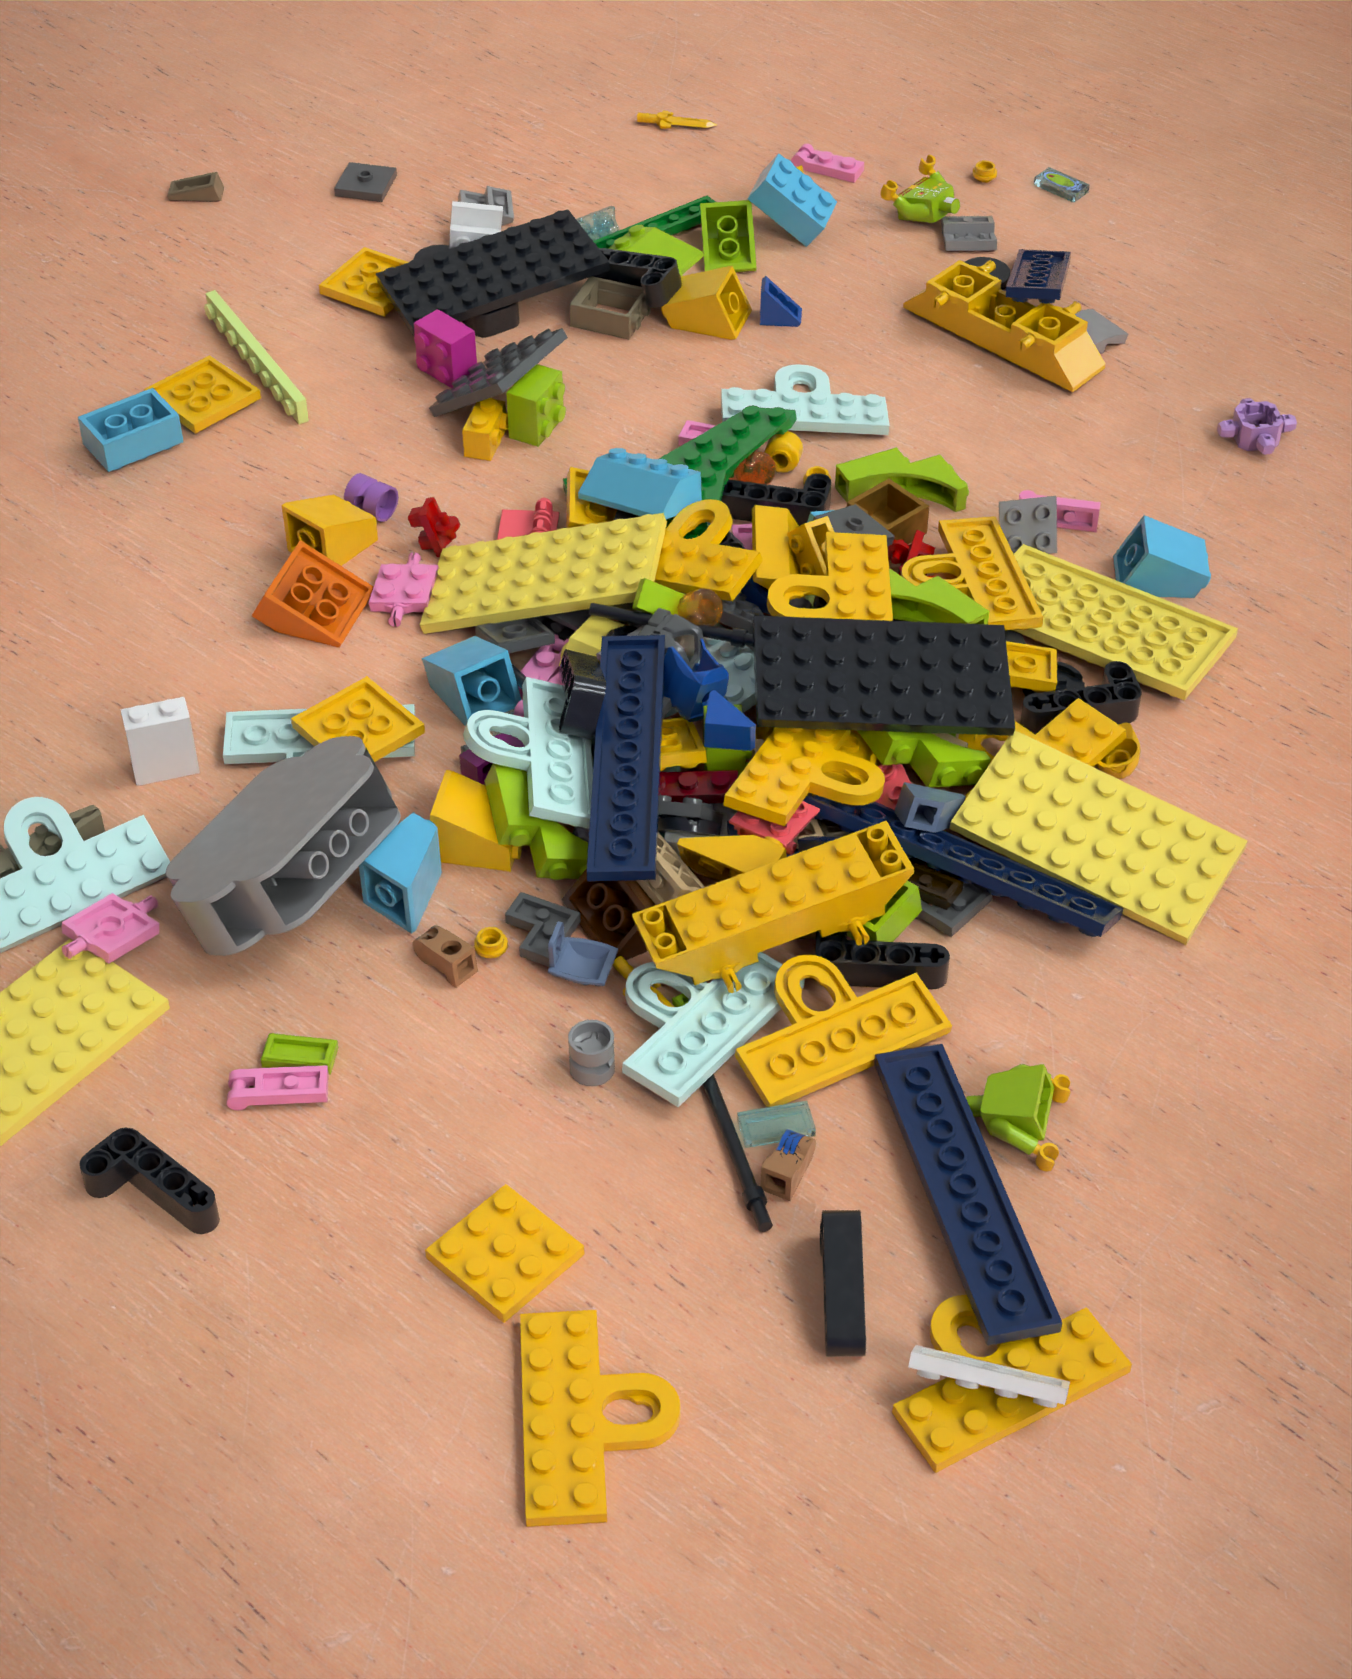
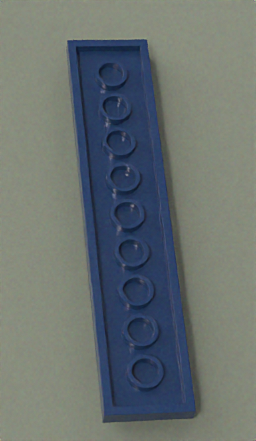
[587,635,665,881]
[803,793,1123,937]
[874,1044,1062,1346]

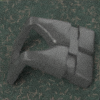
[637,608,703,669]

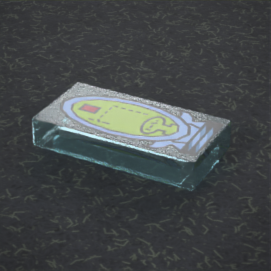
[1034,167,1090,202]

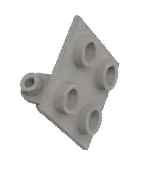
[999,496,1057,554]

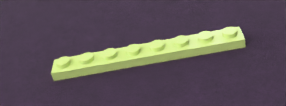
[204,290,309,424]

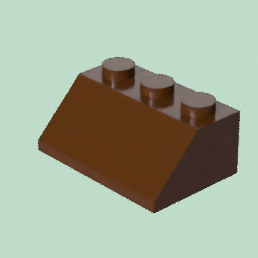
[561,869,656,966]

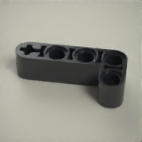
[593,248,682,308]
[462,302,520,338]
[721,474,831,526]
[559,649,606,740]
[1020,661,1142,735]
[815,931,950,990]
[79,1127,220,1234]
[820,1210,866,1357]

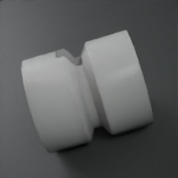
[568,1020,615,1086]

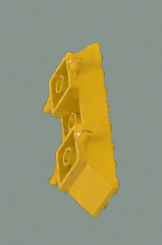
[903,260,1106,392]
[632,821,914,993]

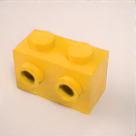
[462,398,508,461]
[787,516,834,576]

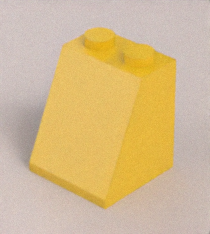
[661,266,752,340]
[282,494,378,566]
[430,770,522,872]

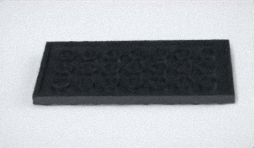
[376,209,610,336]
[752,616,1015,736]

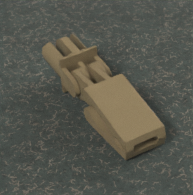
[0,805,105,878]

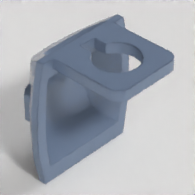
[548,921,618,986]

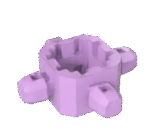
[1217,398,1297,455]

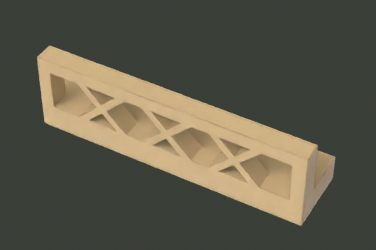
[636,832,704,905]

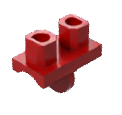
[408,497,460,557]
[887,530,935,576]

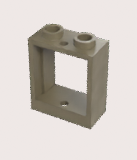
[570,276,651,339]

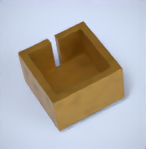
[846,479,929,544]

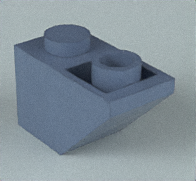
[894,782,965,833]

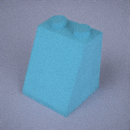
[1113,515,1211,598]
[422,636,522,726]
[359,812,442,934]

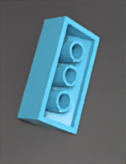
[578,448,702,519]

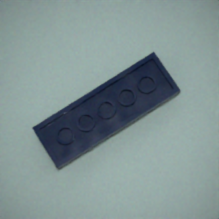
[1006,249,1071,303]

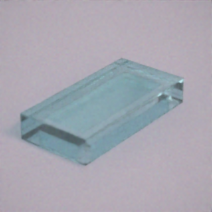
[737,1101,816,1148]

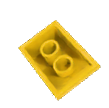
[677,835,787,882]

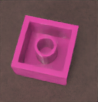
[414,309,477,388]

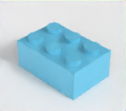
[748,153,837,247]
[78,388,184,472]

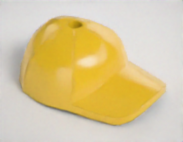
[1097,723,1141,779]

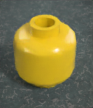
[764,431,803,473]

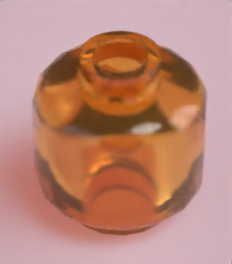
[734,450,776,485]
[677,588,723,626]

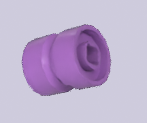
[344,473,399,522]

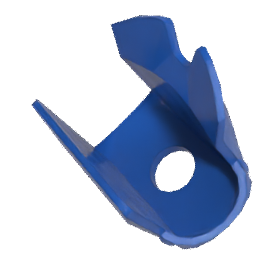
[664,638,729,722]

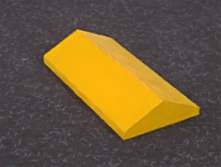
[752,505,805,598]

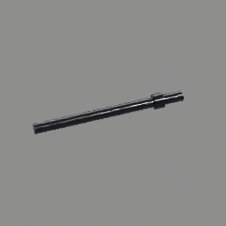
[589,603,753,648]
[703,1074,773,1232]

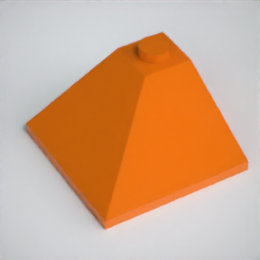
[252,540,374,648]

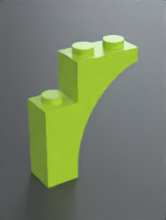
[835,447,969,512]
[889,569,990,624]
[857,730,991,788]
[484,763,588,880]

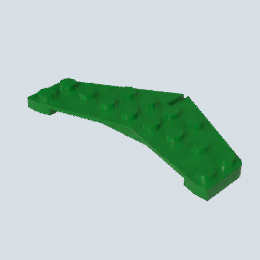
[659,405,797,539]

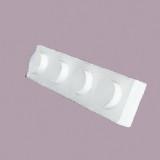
[908,1345,1070,1408]

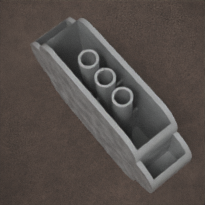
[166,736,401,956]

